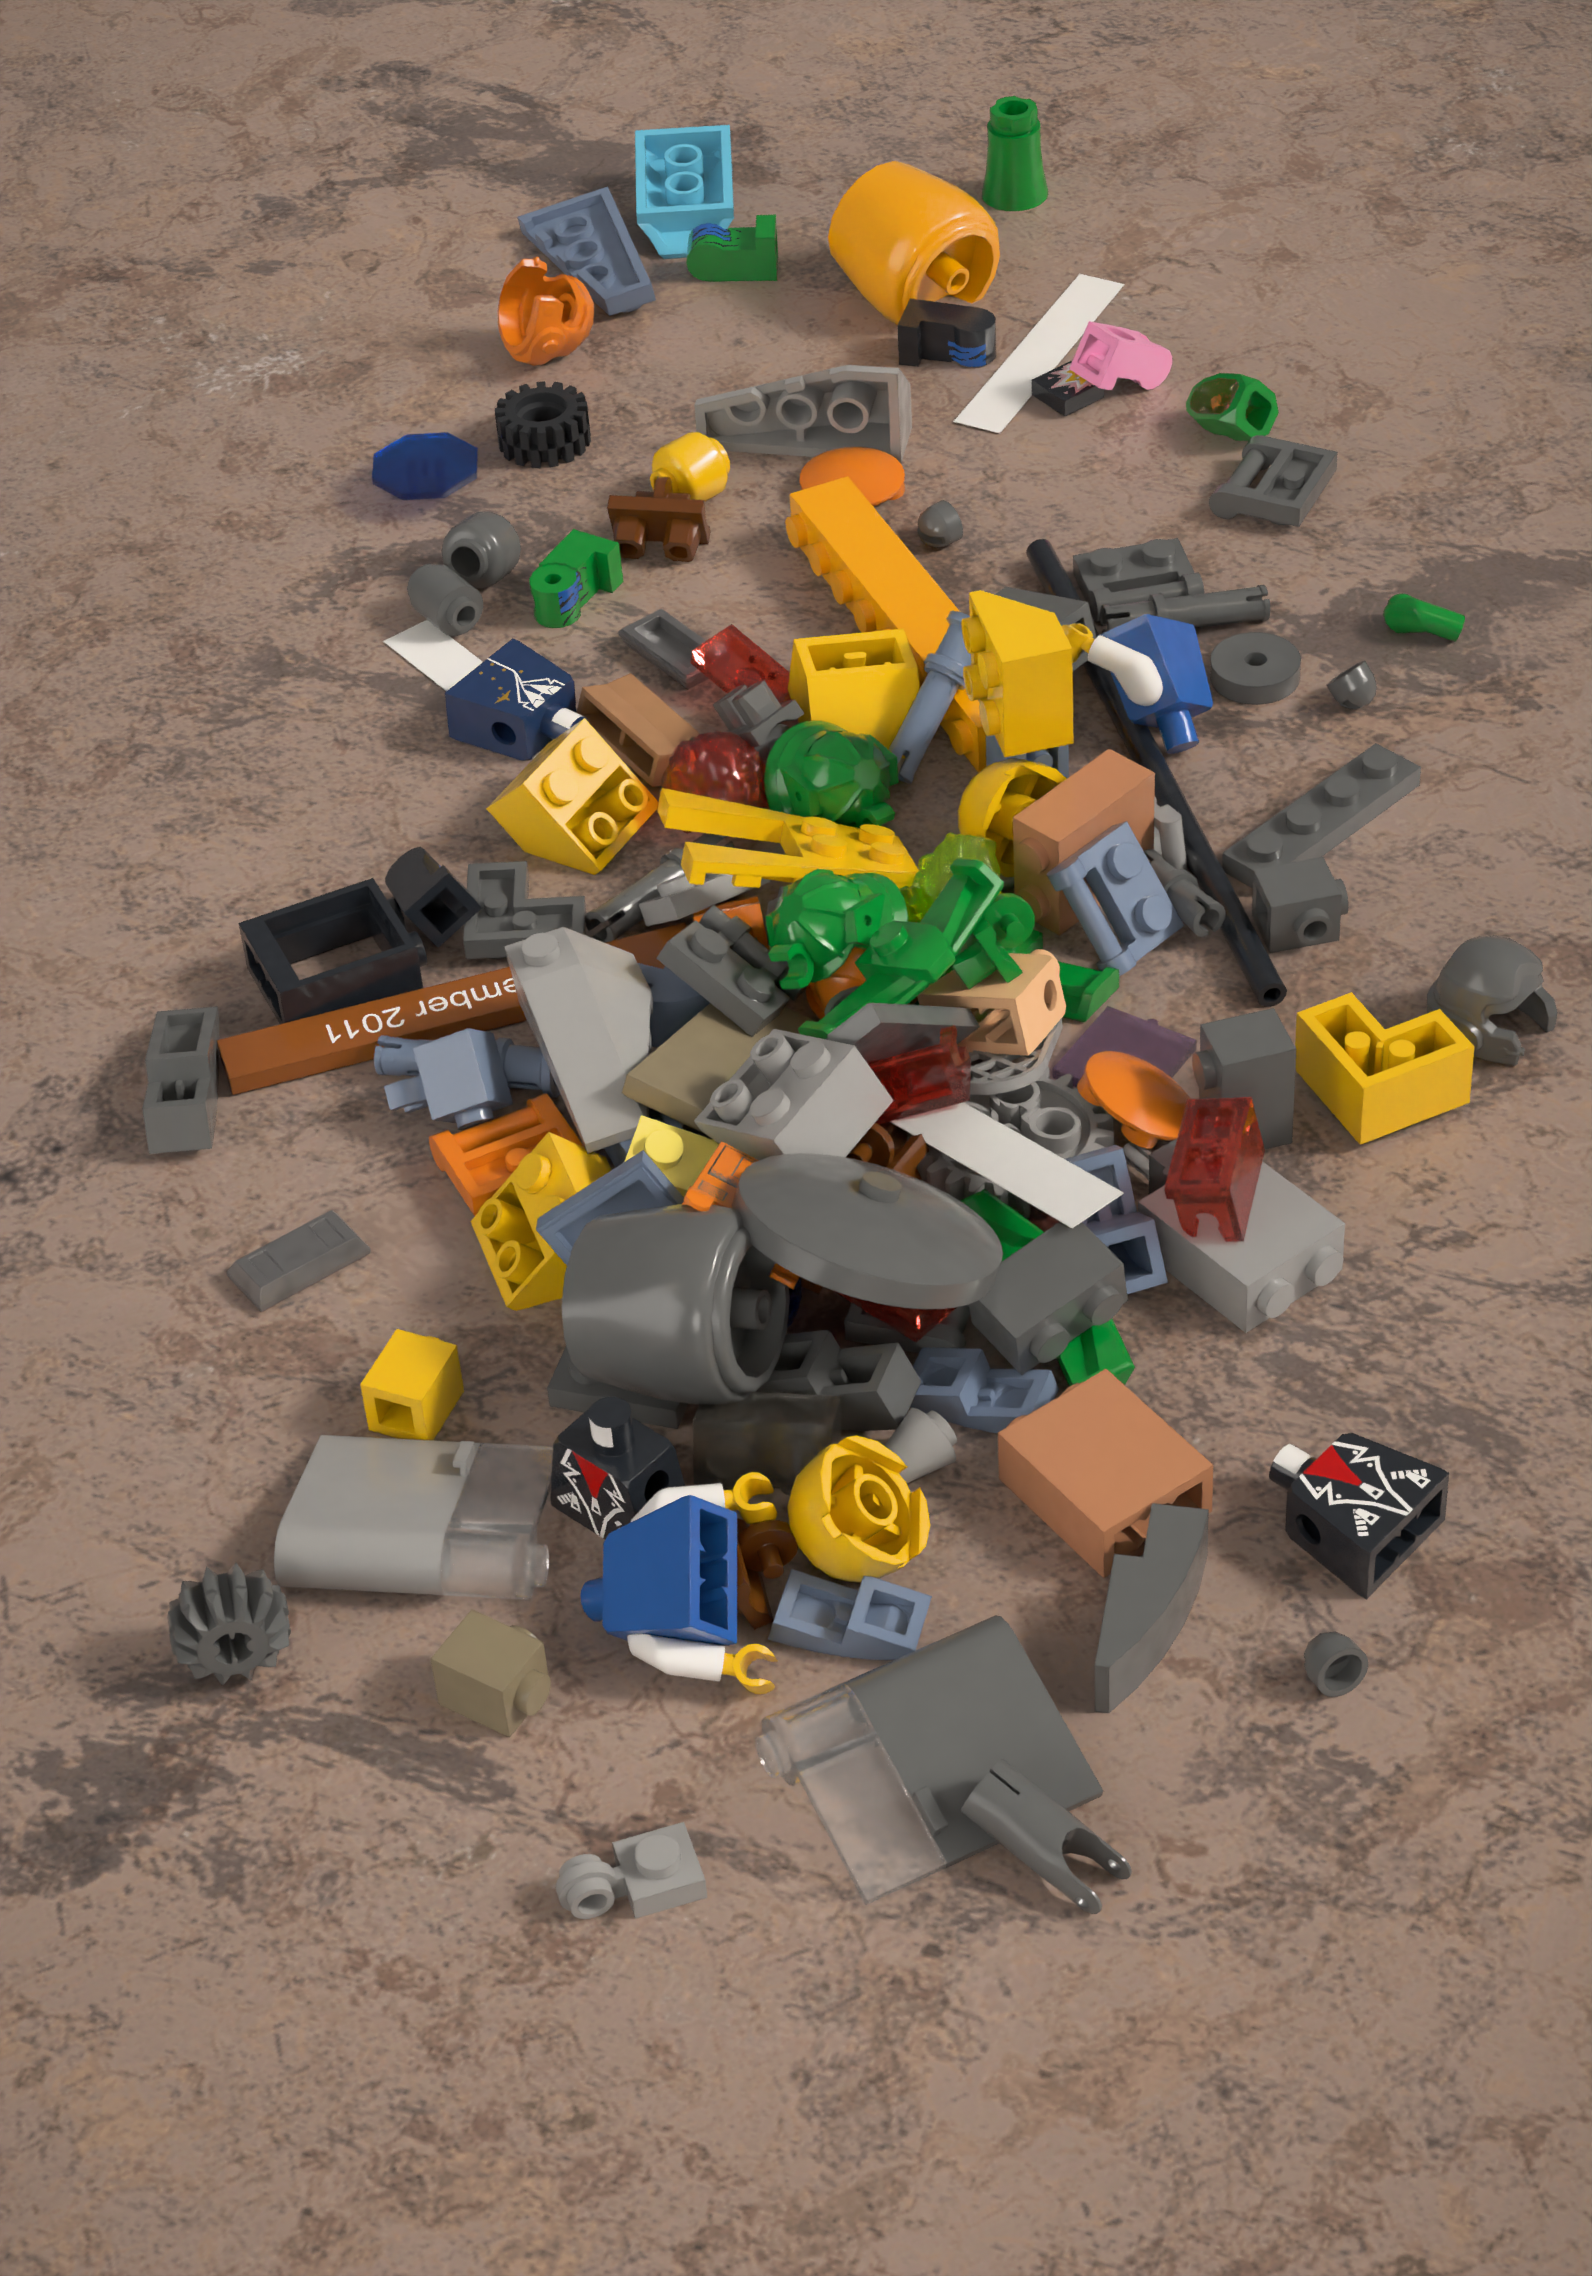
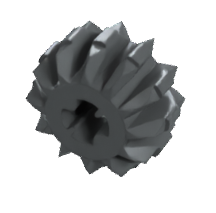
[167,1562,291,1686]

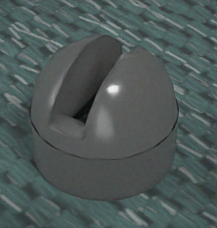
[917,500,963,548]
[1326,660,1377,710]
[1304,1631,1368,1697]

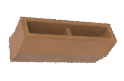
[577,673,711,787]

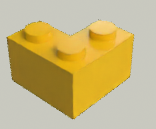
[1295,992,1475,1145]

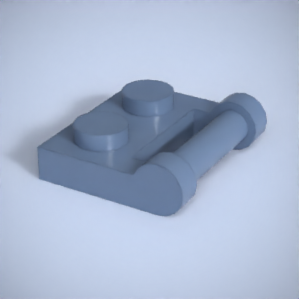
[1046,821,1184,976]

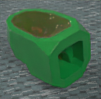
[1186,373,1279,441]

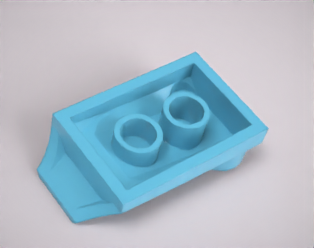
[635,125,734,259]

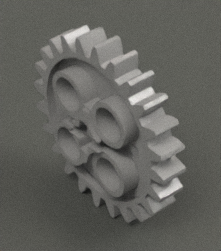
[907,1066,1114,1218]

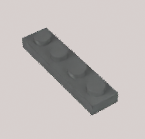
[1222,743,1421,889]

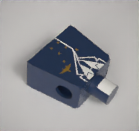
[445,638,588,761]

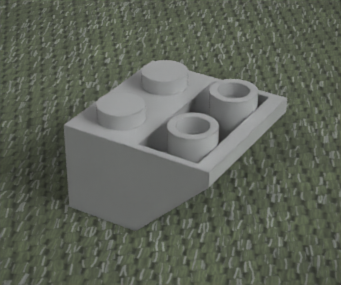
[694,1029,894,1160]

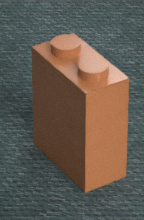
[1013,749,1155,936]
[998,1369,1213,1578]

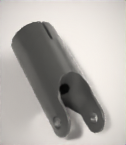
[961,1759,1132,1914]

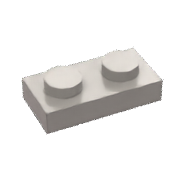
[639,873,771,926]

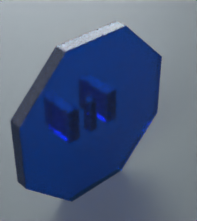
[372,432,478,500]

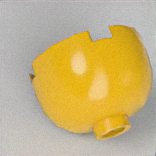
[958,758,1067,877]
[787,1435,930,1582]

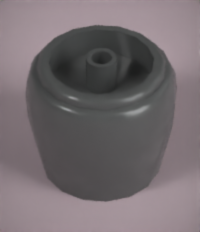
[561,1204,790,1406]

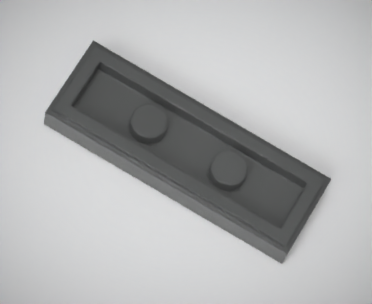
[826,1003,980,1062]

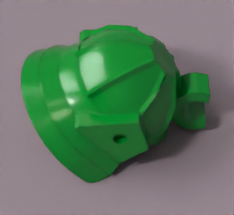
[764,720,899,828]
[765,869,908,989]

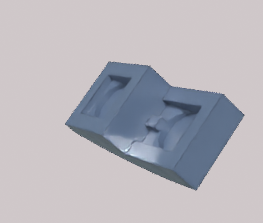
[910,1348,1059,1433]
[768,1569,932,1660]

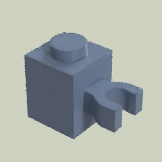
[384,1028,513,1130]

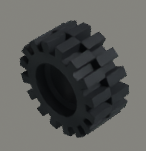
[495,381,591,468]

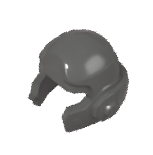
[1427,935,1558,1066]

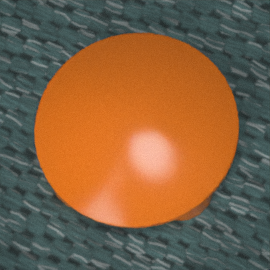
[799,447,905,507]
[1077,1051,1197,1149]

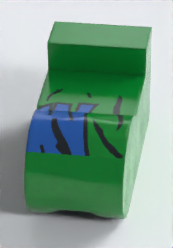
[686,214,779,282]
[529,529,624,628]

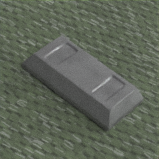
[618,609,730,689]
[227,1210,371,1312]

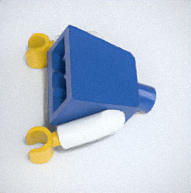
[1061,614,1213,754]
[580,1472,778,1694]

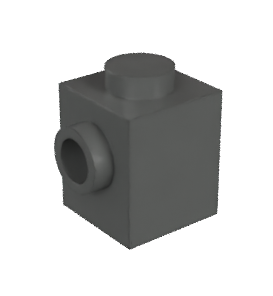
[1252,857,1349,953]

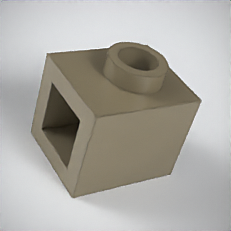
[430,1609,551,1738]

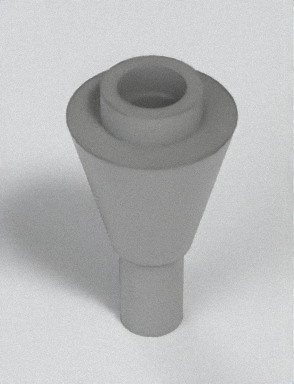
[884,1408,957,1484]

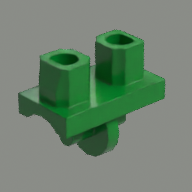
[950,893,1035,989]

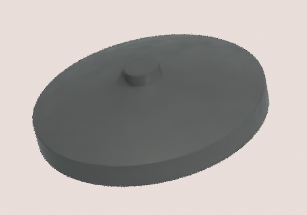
[732,1153,1003,1309]

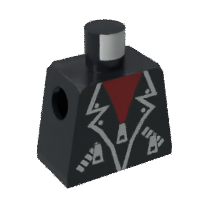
[550,1397,685,1539]
[1269,1433,1449,1600]

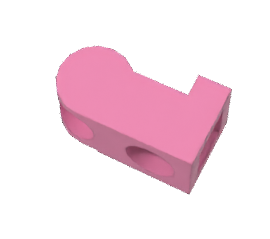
[1069,321,1172,390]

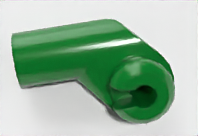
[1383,593,1465,642]

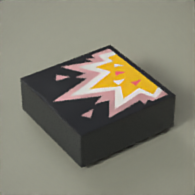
[1031,361,1104,416]

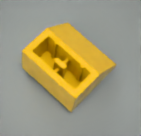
[961,590,1074,758]
[788,629,920,759]
[486,718,659,875]
[470,1132,612,1311]

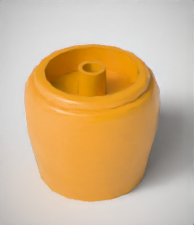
[828,161,1000,325]

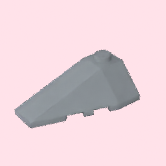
[694,365,912,463]
[504,927,653,1153]

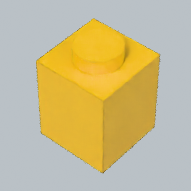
[360,1329,464,1440]

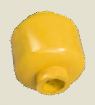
[650,432,730,502]

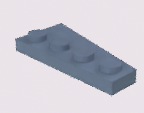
[517,186,656,316]

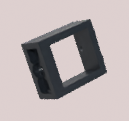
[238,878,428,1024]

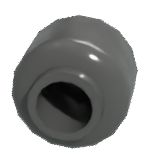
[441,512,521,589]

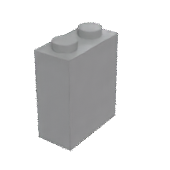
[1138,1141,1345,1333]

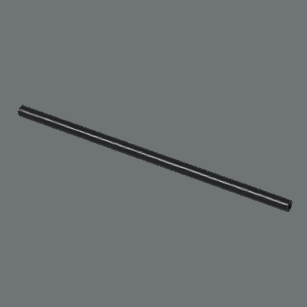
[1026,539,1287,1007]

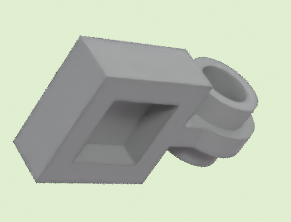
[555,1822,707,1919]

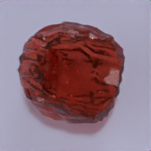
[661,730,770,834]

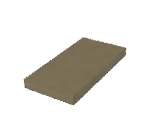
[622,1003,817,1135]

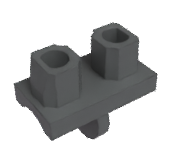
[713,680,804,771]

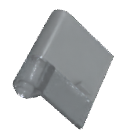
[274,1435,553,1600]

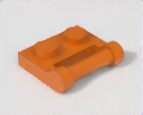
[429,1093,584,1216]

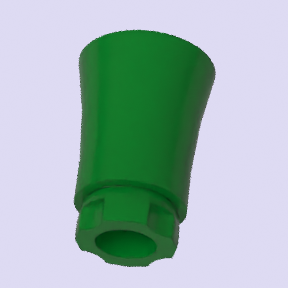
[981,96,1048,211]

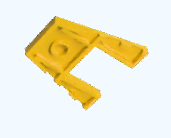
[657,788,920,895]

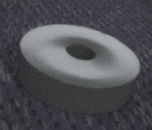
[1210,632,1301,705]

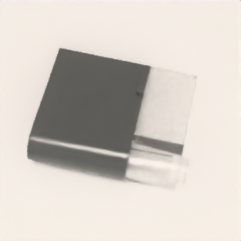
[755,1615,1103,1905]

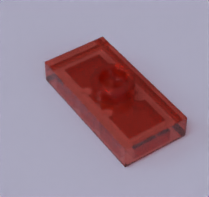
[690,624,791,702]

